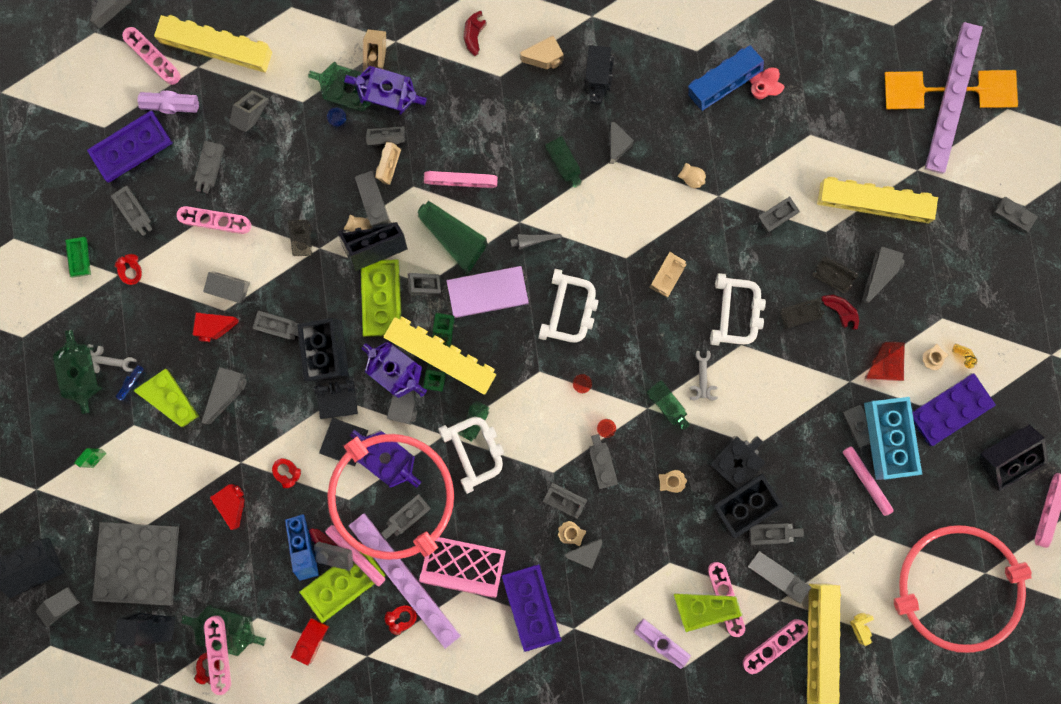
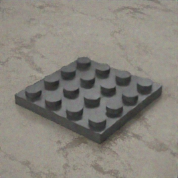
[92,522,179,606]

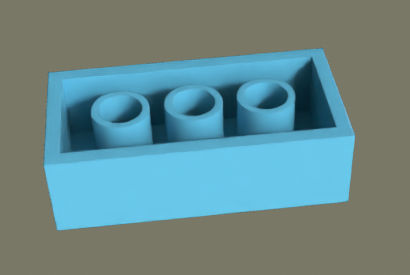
[864,397,922,480]

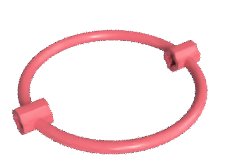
[327,434,454,560]
[894,525,1032,653]

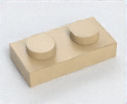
[375,142,401,185]

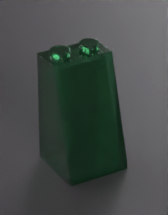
[417,200,488,276]

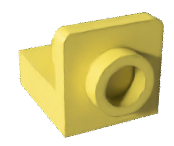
[850,613,874,646]

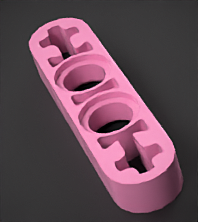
[123,27,180,85]
[424,171,498,188]
[177,206,251,234]
[1035,473,1061,548]
[708,562,745,637]
[204,616,231,695]
[742,619,808,674]

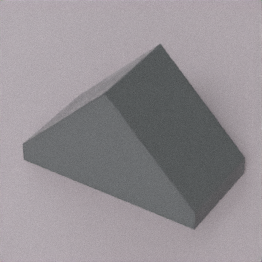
[610,122,634,164]
[407,273,441,297]
[564,538,602,569]
[35,587,80,627]

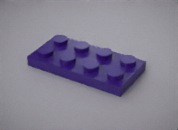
[87,111,173,183]
[912,373,996,446]
[502,564,562,652]

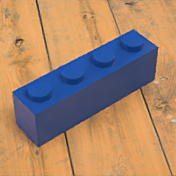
[688,45,764,111]

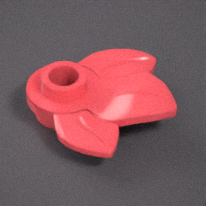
[749,68,785,99]

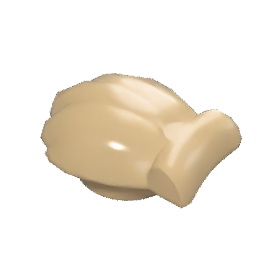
[678,163,706,188]
[344,215,372,232]
[923,344,949,370]
[659,470,687,492]
[558,521,586,547]

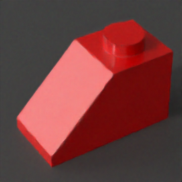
[193,313,239,342]
[210,484,245,530]
[290,618,329,666]

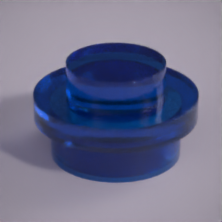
[327,107,346,126]

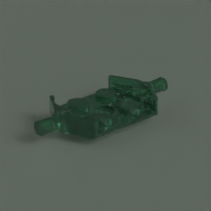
[308,61,372,112]
[53,330,102,414]
[181,605,267,656]

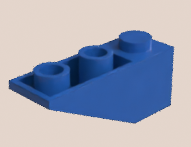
[285,514,319,581]

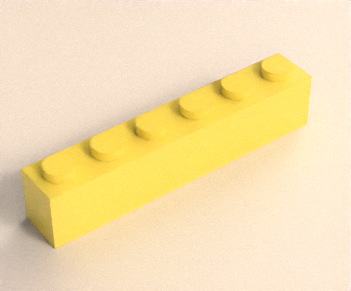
[154,15,272,73]
[817,177,938,223]
[384,316,496,395]
[807,584,841,704]

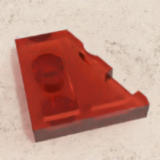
[865,342,905,381]

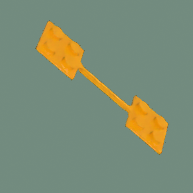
[885,70,1018,109]

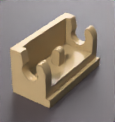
[649,252,686,298]

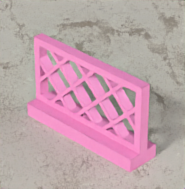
[419,537,506,598]

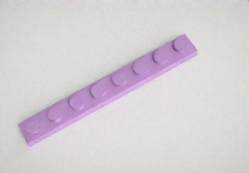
[925,22,982,174]
[349,513,461,649]

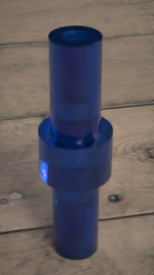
[116,365,144,401]

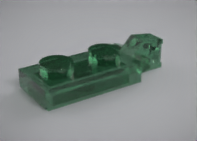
[545,136,582,188]
[646,380,690,430]

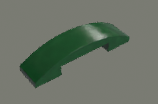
[423,313,455,392]

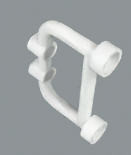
[538,269,598,343]
[710,273,766,346]
[438,417,504,494]

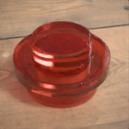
[573,374,592,394]
[597,419,616,438]

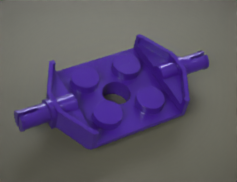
[344,66,427,114]
[361,342,426,398]
[349,429,421,488]

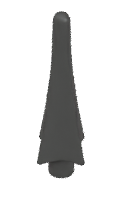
[510,234,562,250]

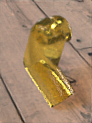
[952,343,978,369]

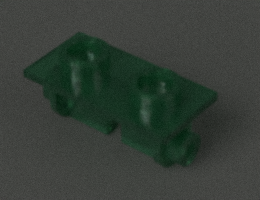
[458,401,490,442]

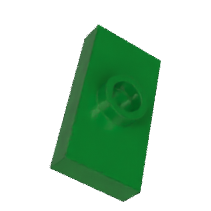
[65,237,91,278]
[75,448,106,468]

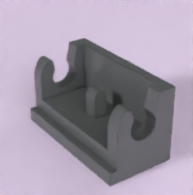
[203,271,250,303]
[543,483,587,519]

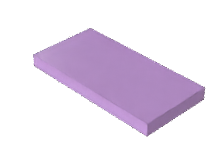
[447,266,529,318]

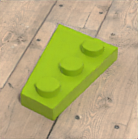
[134,369,199,427]
[673,593,743,632]

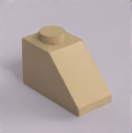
[363,29,386,72]
[520,36,564,69]

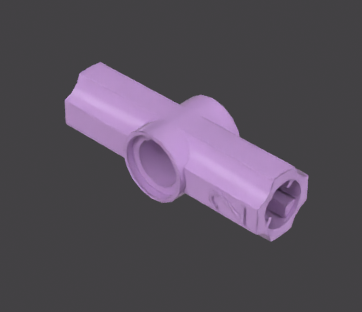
[138,91,199,114]
[633,618,691,669]

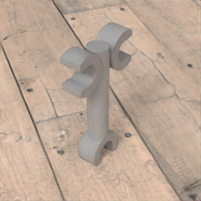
[83,344,137,373]
[689,351,718,401]

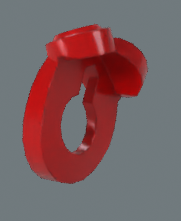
[114,254,142,285]
[272,458,301,488]
[385,606,417,635]
[194,653,220,685]

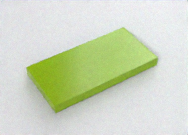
[361,259,401,337]
[300,552,386,623]

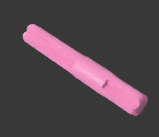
[843,447,894,516]
[325,525,385,586]

